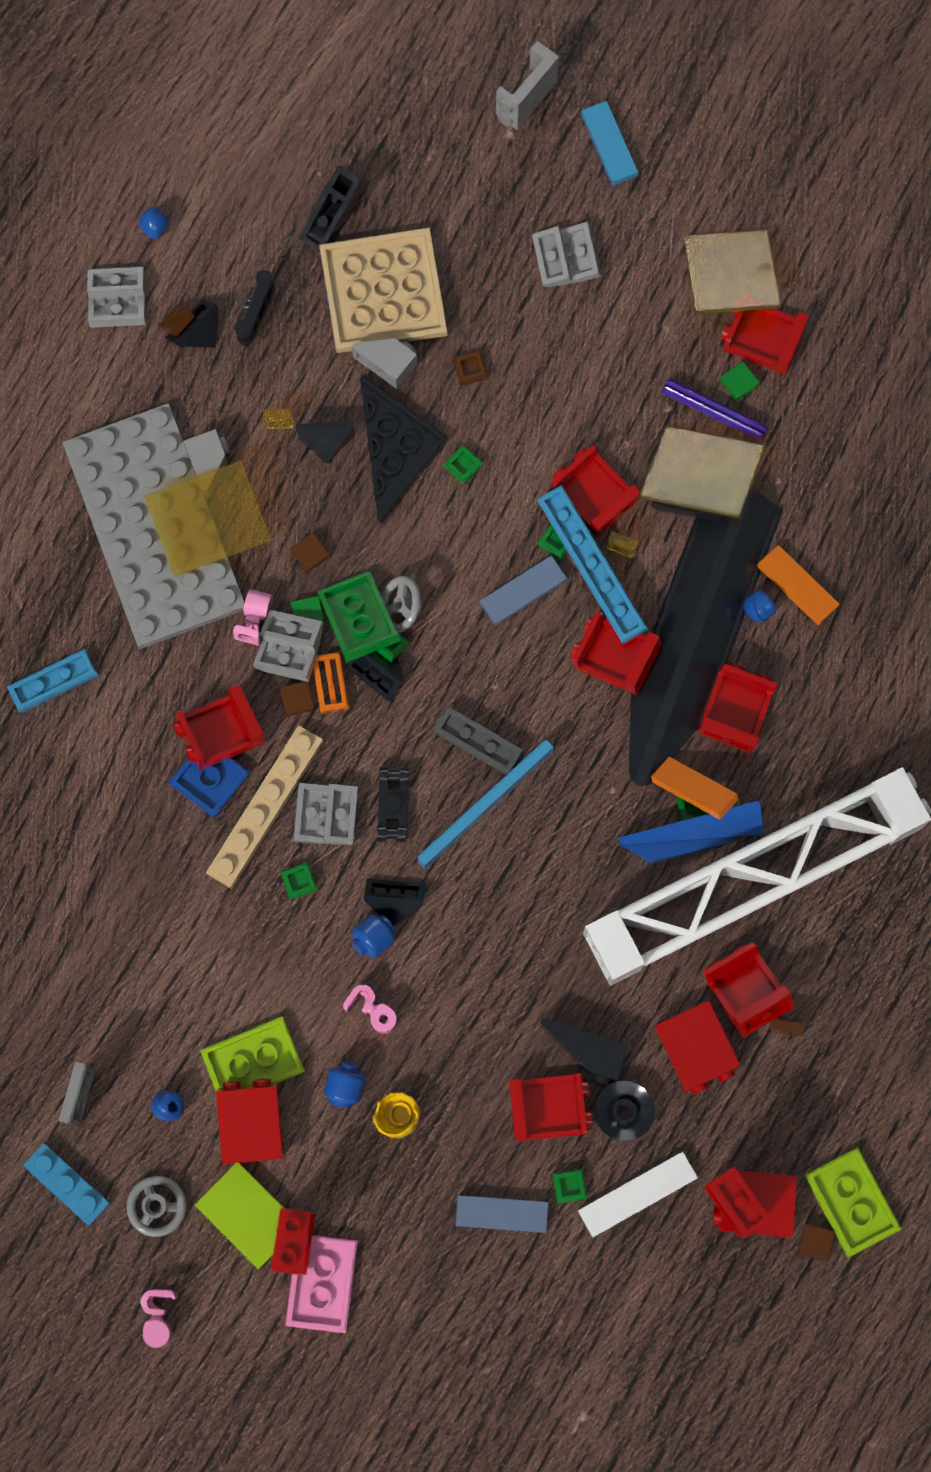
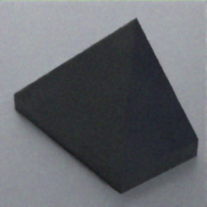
[165,299,219,348]
[296,422,354,464]
[345,651,404,702]
[364,879,425,926]

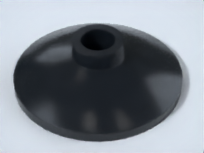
[594,1081,655,1141]

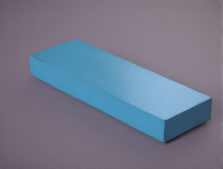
[581,101,638,186]
[7,649,99,714]

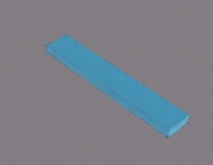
[537,485,648,644]
[418,740,554,870]

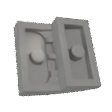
[532,222,601,287]
[87,267,146,328]
[253,610,323,682]
[293,783,358,845]

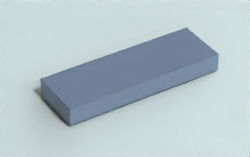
[479,556,567,626]
[456,1195,548,1233]

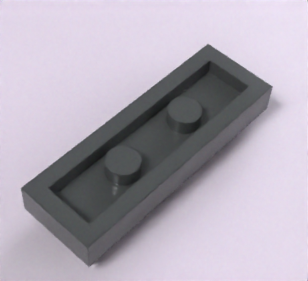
[433,706,523,775]

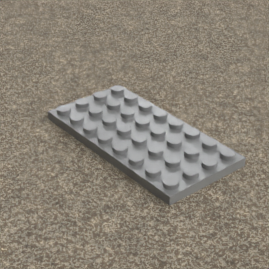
[62,403,244,650]

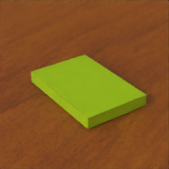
[200,1016,305,1091]
[804,1148,902,1257]
[195,1163,285,1270]

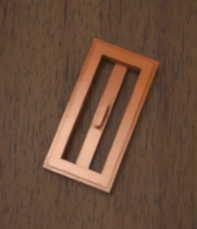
[313,652,349,714]

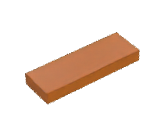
[757,545,840,626]
[651,757,739,820]

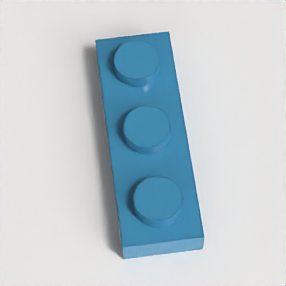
[23,1143,111,1226]

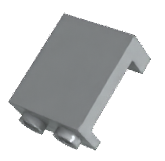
[496,41,559,130]

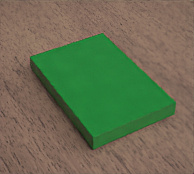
[317,571,400,663]

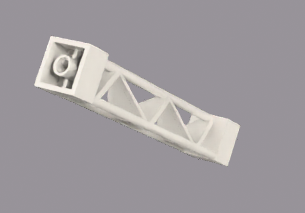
[583,767,931,986]

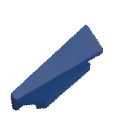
[618,801,764,864]

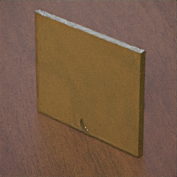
[684,230,780,314]
[640,427,765,518]
[144,460,271,577]

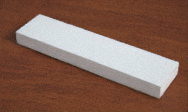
[578,1152,697,1238]

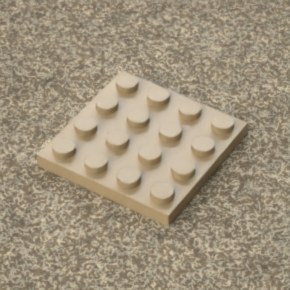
[319,228,447,353]

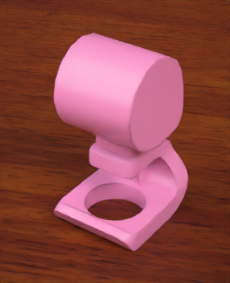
[233,589,273,646]
[343,985,397,1034]
[141,1289,178,1348]

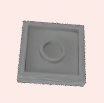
[58,1062,96,1127]

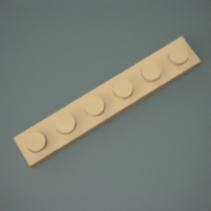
[206,725,324,889]

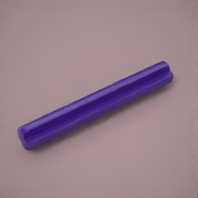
[662,379,767,440]

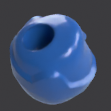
[138,206,170,239]
[743,590,777,623]
[151,1090,185,1121]

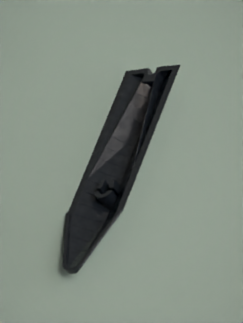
[629,483,783,786]

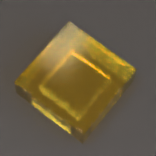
[263,409,294,429]
[607,531,639,558]

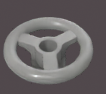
[382,576,422,633]
[127,1176,187,1237]

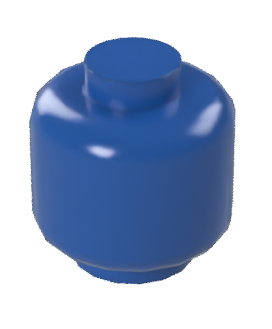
[351,914,396,958]
[324,1061,366,1108]

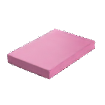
[285,1235,358,1333]

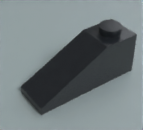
[298,165,371,253]
[540,1018,628,1085]

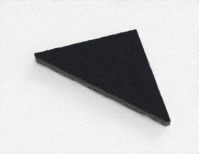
[360,375,448,523]

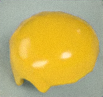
[373,1092,420,1138]

